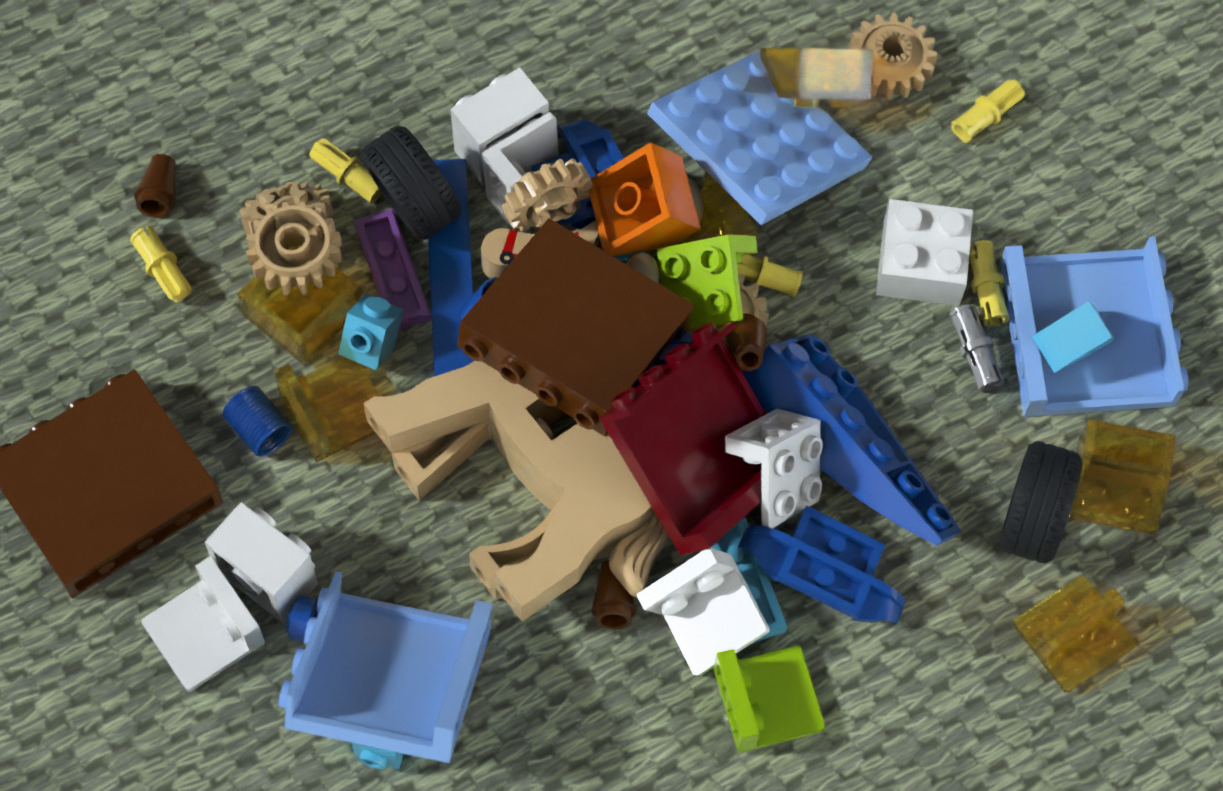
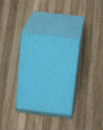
[1032,301,1115,373]

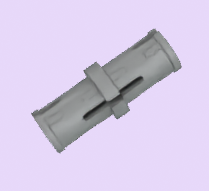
[949,304,1005,392]

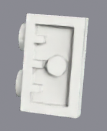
[482,112,559,231]
[725,408,823,528]
[637,548,769,676]
[141,556,265,692]

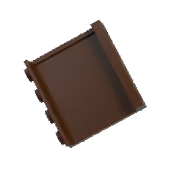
[457,218,695,437]
[0,369,223,599]

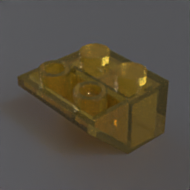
[1069,419,1176,535]

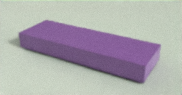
[353,208,432,330]

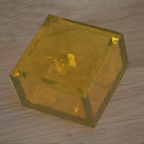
[237,245,362,366]

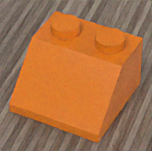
[588,142,701,256]

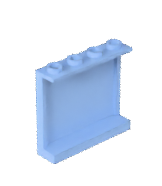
[999,237,1188,417]
[279,571,493,763]

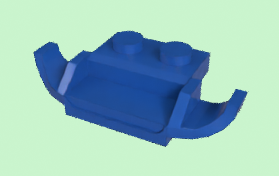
[532,119,623,230]
[737,505,906,625]

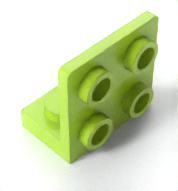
[657,234,758,330]
[713,645,825,754]

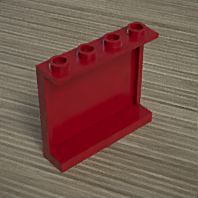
[599,321,766,555]

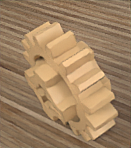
[502,158,593,233]
[240,182,334,235]

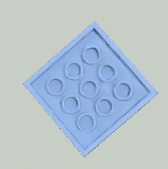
[647,50,872,225]

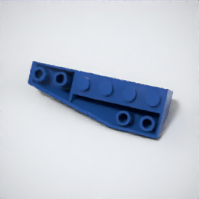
[744,334,961,546]

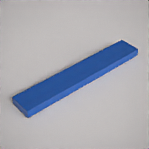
[428,159,475,377]

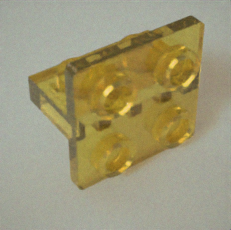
[1013,576,1136,693]

